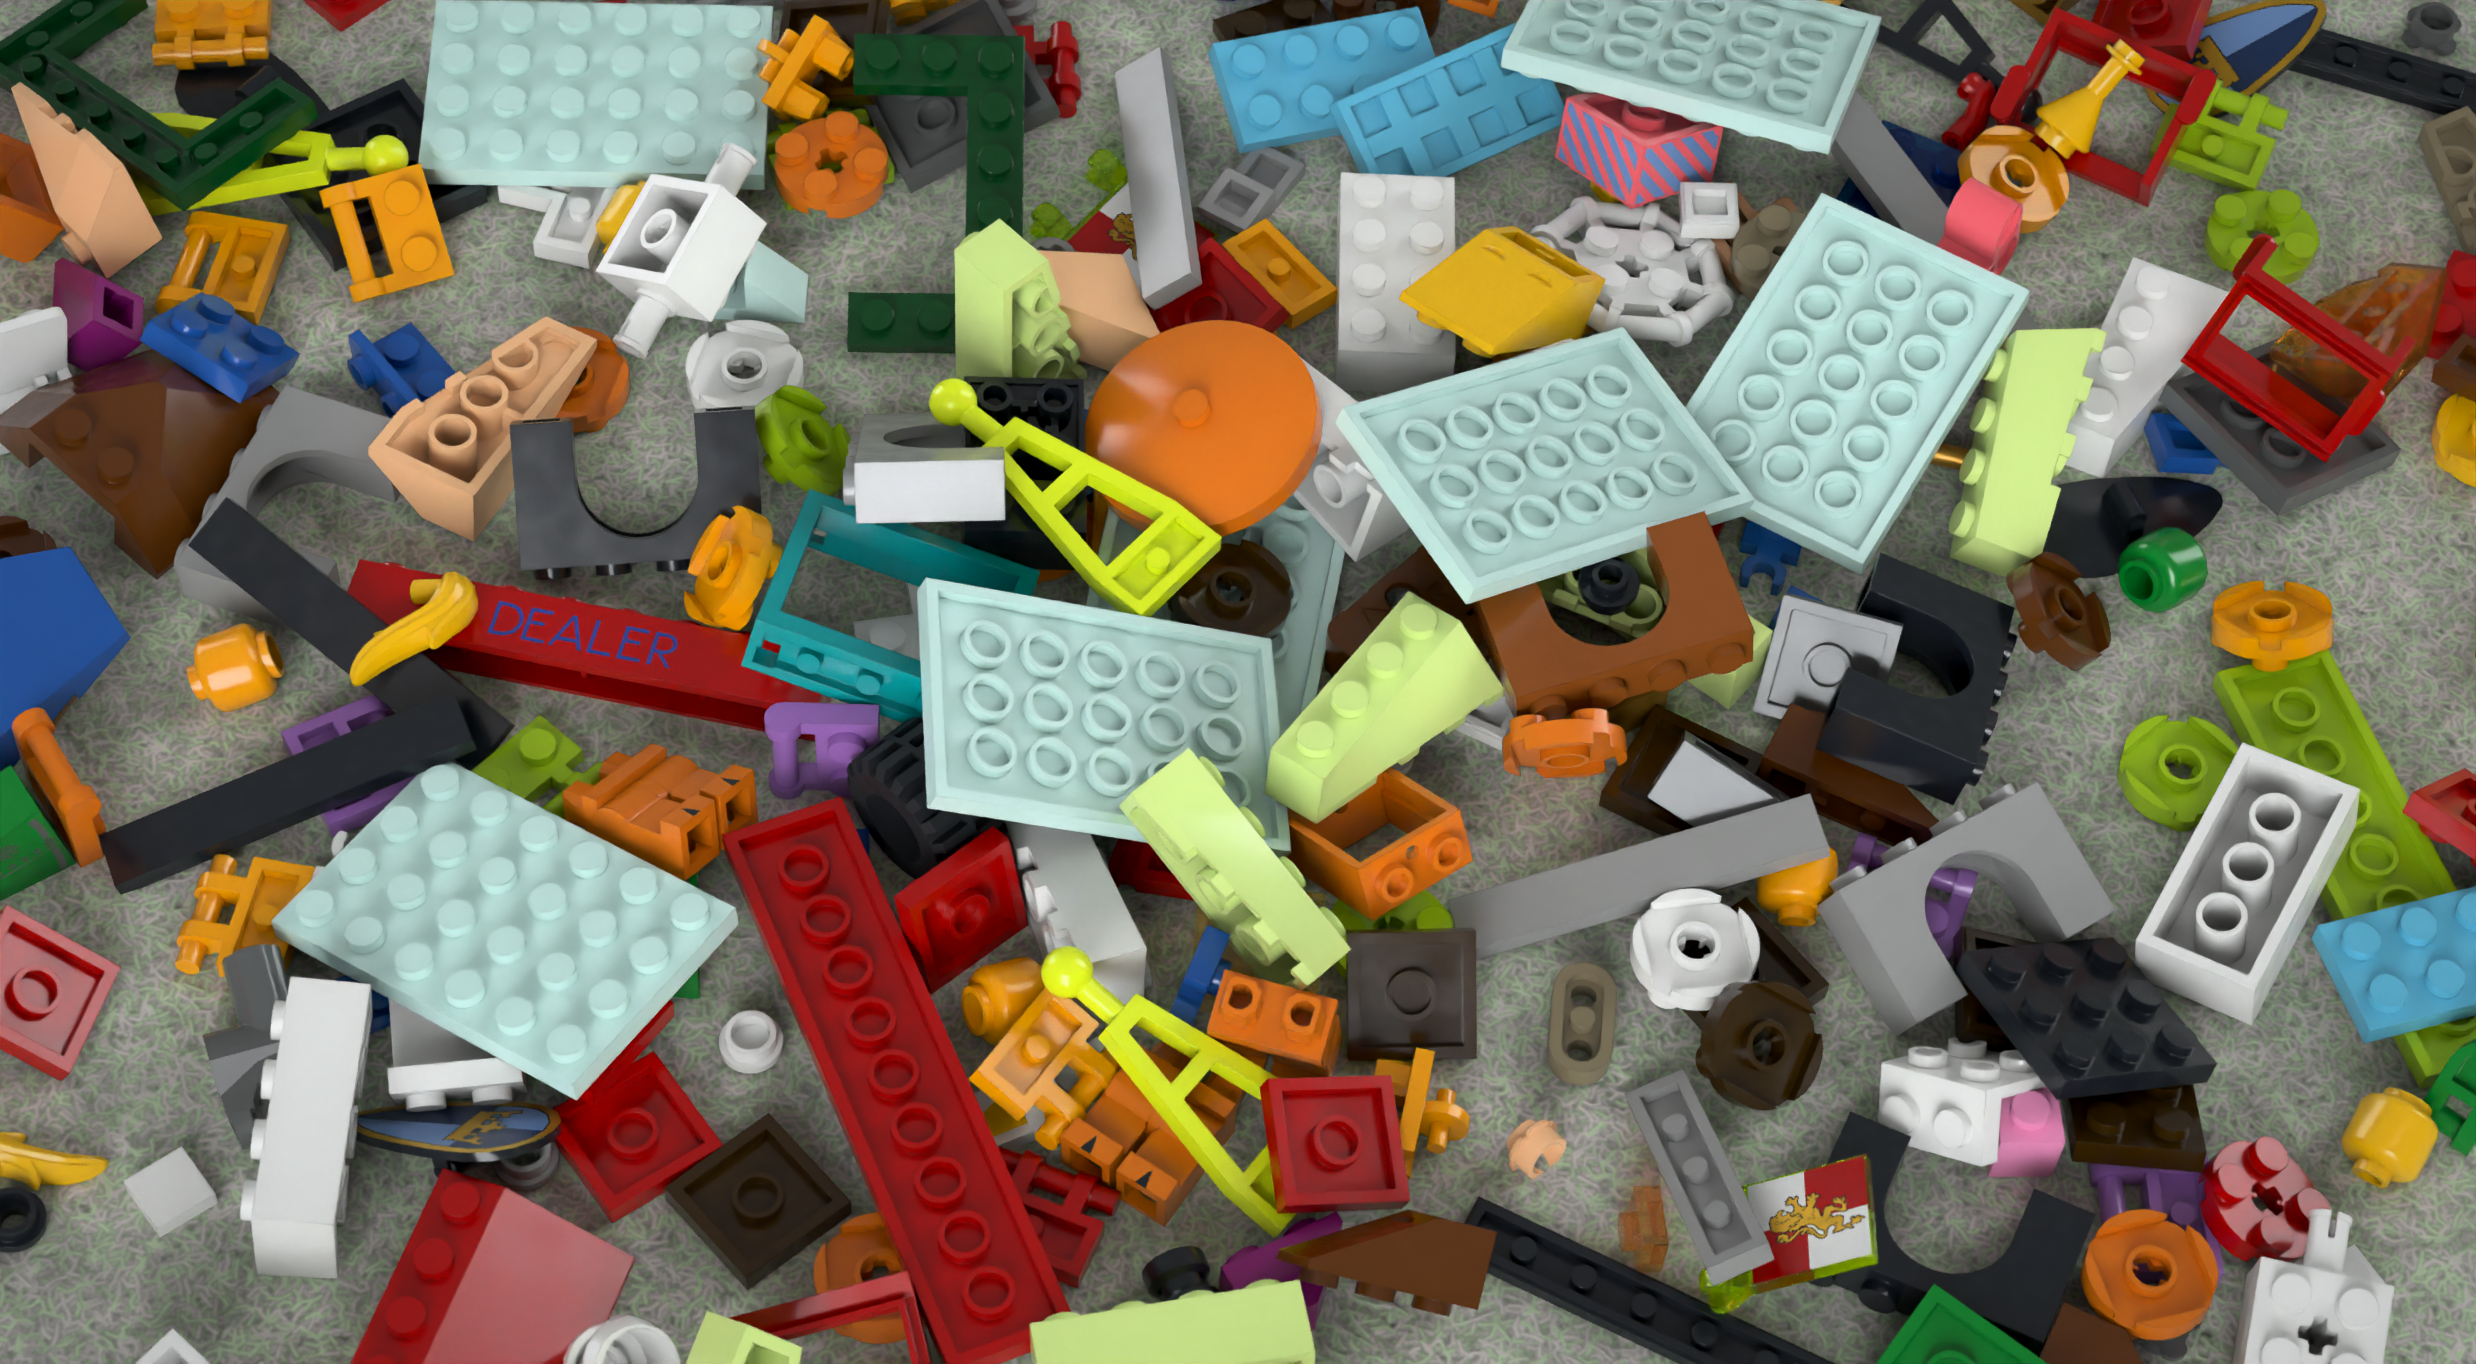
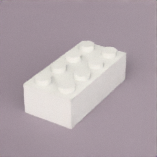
[1335,172,1456,393]
[2135,742,2360,1025]

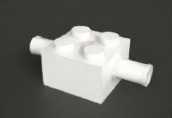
[595,142,767,359]
[2232,1209,2395,1364]

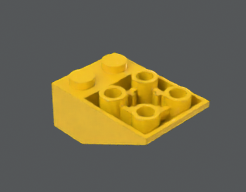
[1399,226,1606,358]

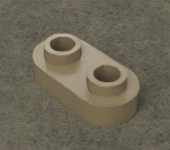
[1546,962,1617,1085]

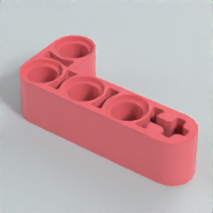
[1936,177,2023,276]

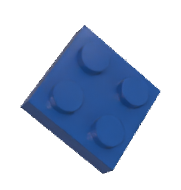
[140,292,300,403]

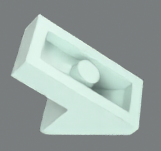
[713,240,808,323]

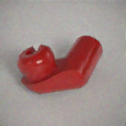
[1941,72,1996,154]

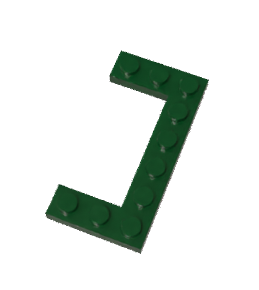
[0,0,319,211]
[847,33,1025,354]

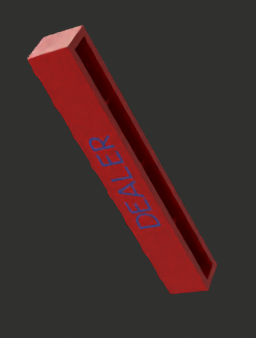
[347,559,831,742]

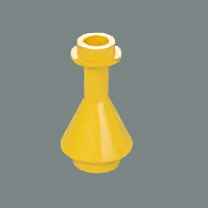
[2033,39,2145,159]

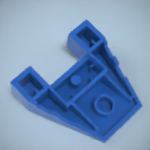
[0,546,131,771]

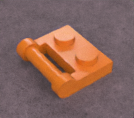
[12,708,107,868]

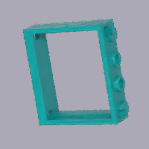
[741,489,1040,723]

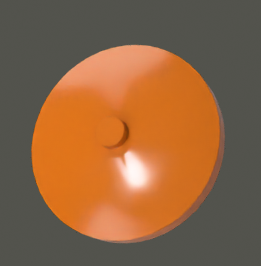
[1085,320,1323,537]

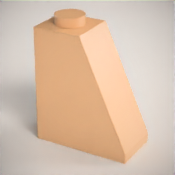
[1037,250,1160,371]

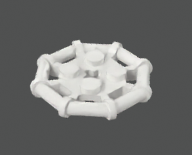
[1530,196,1735,347]

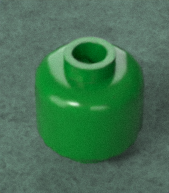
[2118,526,2208,613]

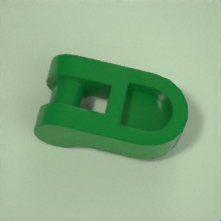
[2423,1039,2476,1157]

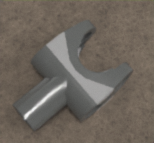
[203,944,289,1150]

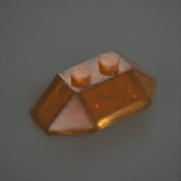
[2270,262,2447,403]

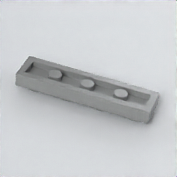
[1625,1068,1775,1286]

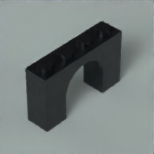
[509,405,762,580]
[1815,553,2017,805]
[1805,1111,2096,1356]

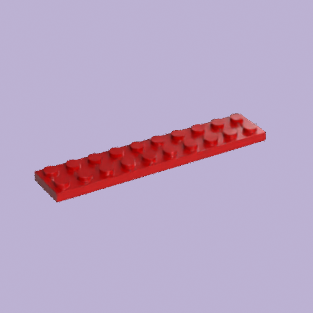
[722,796,1071,1364]

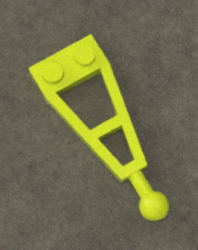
[129,113,409,216]
[929,378,1222,617]
[1041,946,1296,1238]

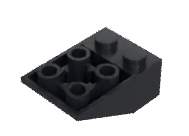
[961,376,1087,570]

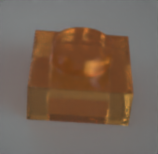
[1618,1185,1669,1273]

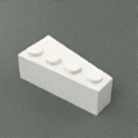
[2065,257,2240,478]
[1293,356,1409,562]
[1006,821,1152,1023]
[240,976,372,1279]

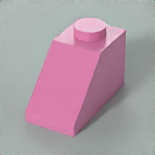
[1986,1087,2066,1177]

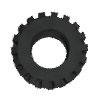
[847,717,1008,879]

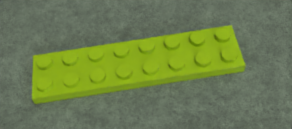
[2212,649,2476,1089]

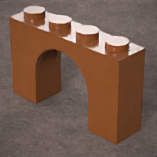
[1473,511,1753,721]

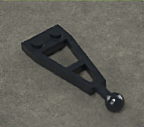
[1839,0,2043,124]

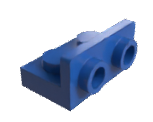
[347,322,456,418]

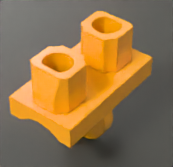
[756,14,854,123]
[1374,1047,1470,1180]

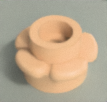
[1507,1119,1567,1179]

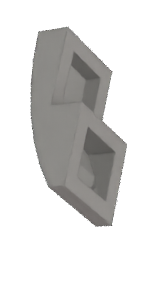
[1197,146,1305,233]

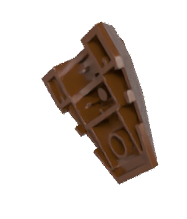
[0,349,280,579]

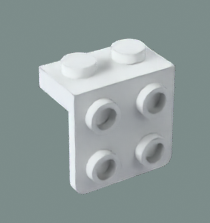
[0,307,72,455]
[387,999,528,1112]
[1878,1037,2046,1167]

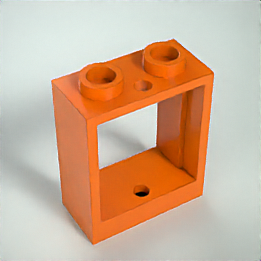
[0,133,64,263]
[1286,767,1473,921]

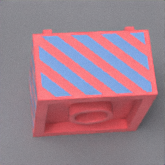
[1555,92,1724,209]

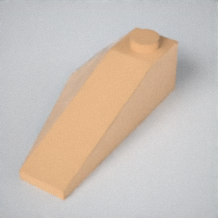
[11,82,163,279]
[368,316,597,542]

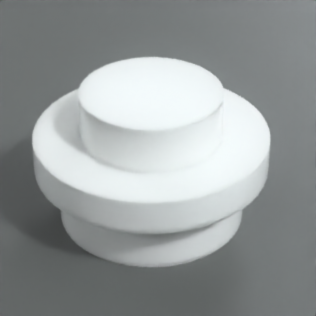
[719,1010,784,1074]

